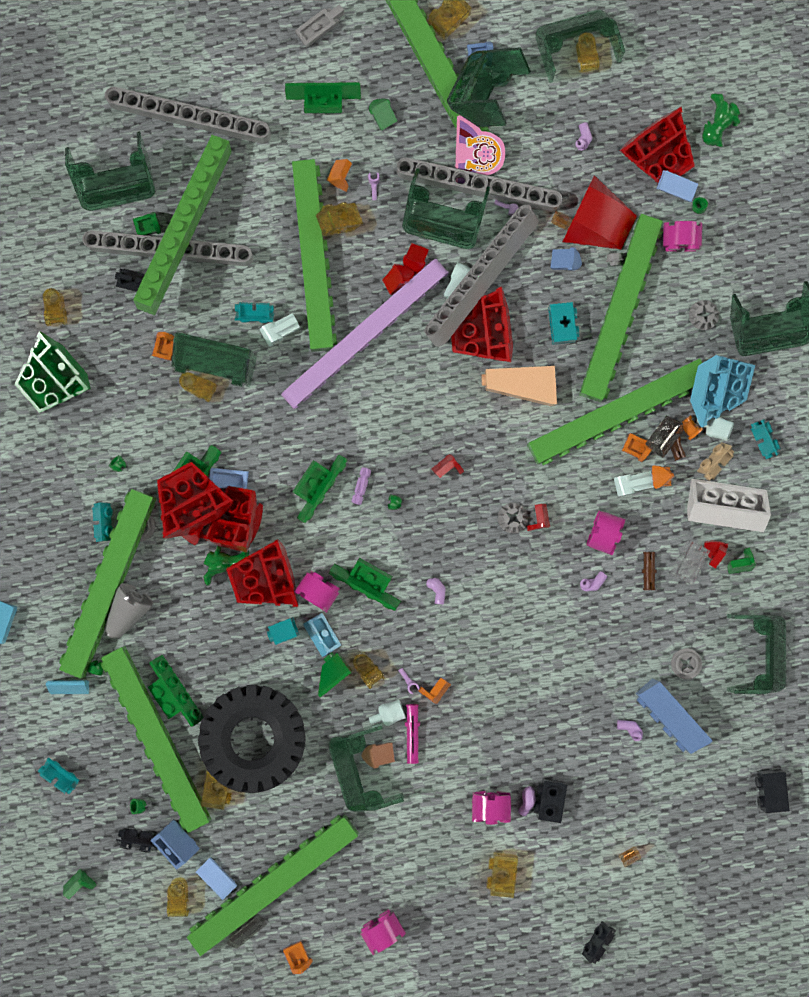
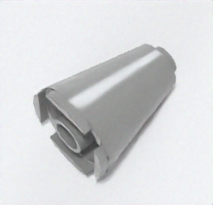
[104,583,153,639]

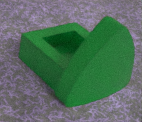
[369,98,397,131]
[133,212,161,236]
[727,548,756,574]
[63,869,97,900]

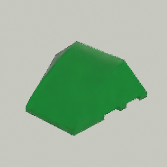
[15,331,91,413]

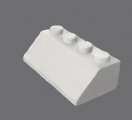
[687,479,771,532]

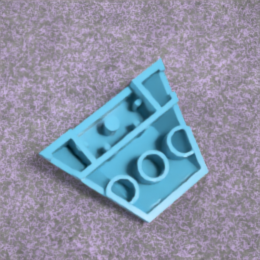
[690,355,755,427]

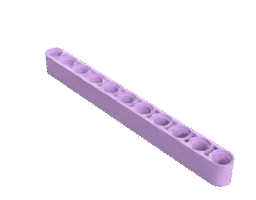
[281,259,449,409]

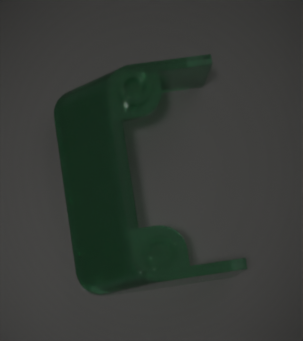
[535,10,625,83]
[447,47,531,127]
[65,131,155,211]
[402,168,491,249]
[730,281,809,356]
[171,332,257,388]
[727,614,786,694]
[329,722,404,812]

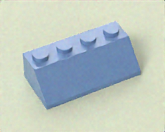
[635,678,712,754]

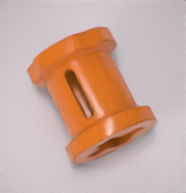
[678,415,703,440]

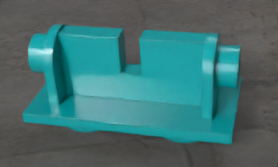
[235,302,275,323]
[751,419,781,459]
[92,502,113,542]
[38,757,80,794]

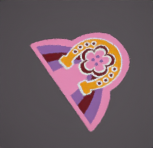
[455,116,505,184]

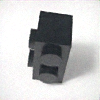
[755,769,790,813]
[534,778,568,823]

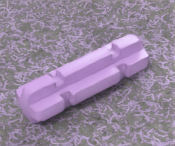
[352,467,371,505]

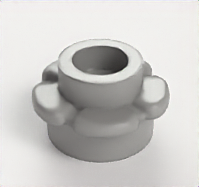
[606,253,624,266]

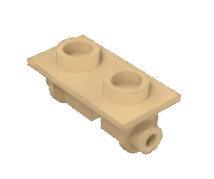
[697,442,734,481]

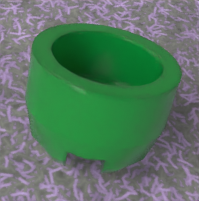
[692,197,708,214]
[109,455,126,472]
[388,494,402,510]
[87,660,104,676]
[130,798,147,815]

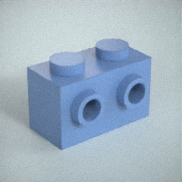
[151,820,200,870]

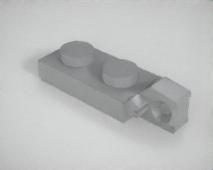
[295,4,345,48]

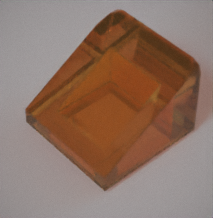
[551,211,573,230]
[618,847,641,868]

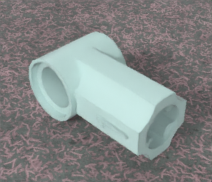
[444,262,471,299]
[259,313,300,347]
[614,471,654,497]

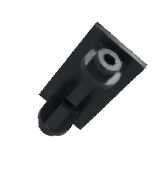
[115,268,145,292]
[116,828,156,853]
[582,921,616,964]

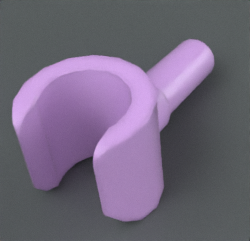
[368,172,380,201]
[494,200,519,216]
[398,668,419,694]

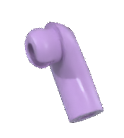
[575,122,592,151]
[580,571,608,592]
[426,578,446,605]
[617,720,643,741]
[518,786,536,816]

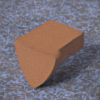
[361,742,395,768]

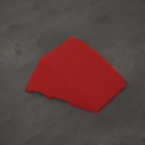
[619,106,695,183]
[562,175,637,250]
[451,286,513,362]
[157,462,234,539]
[200,486,257,552]
[226,539,299,607]

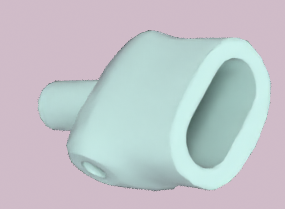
[696,417,734,441]
[369,699,406,726]

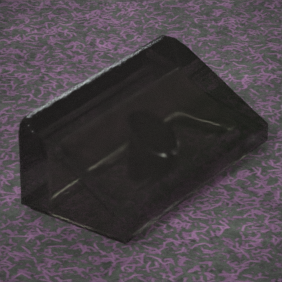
[645,415,683,458]
[227,914,267,949]

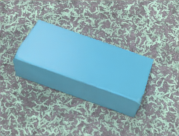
[0,601,18,644]
[303,613,342,657]
[46,680,89,694]

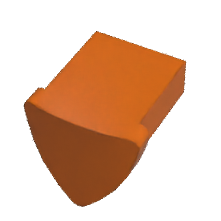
[326,159,352,192]
[152,332,179,361]
[622,433,652,462]
[652,465,674,489]
[418,678,451,704]
[283,941,313,974]

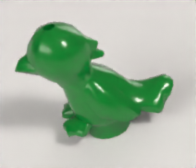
[702,93,741,147]
[203,546,249,586]

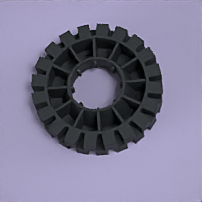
[198,685,306,793]

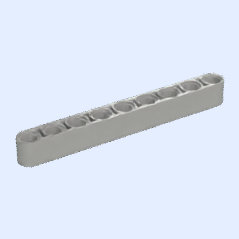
[105,87,271,144]
[397,158,562,212]
[424,205,539,347]
[82,230,254,266]

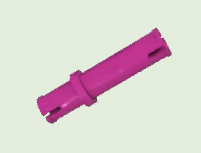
[405,704,420,764]

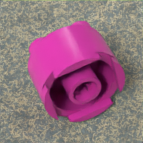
[663,221,703,252]
[586,511,626,555]
[295,571,340,613]
[472,791,511,825]
[360,909,406,955]

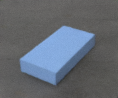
[656,170,698,202]
[209,468,249,489]
[196,857,237,900]

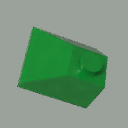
[318,652,352,698]

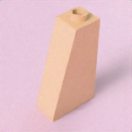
[481,366,557,406]

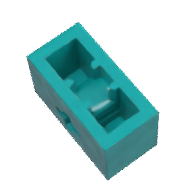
[548,302,580,345]
[267,617,300,645]

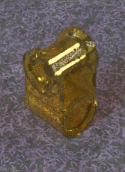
[576,33,600,73]
[43,288,67,326]
[179,372,218,403]
[353,652,386,689]
[167,877,189,917]

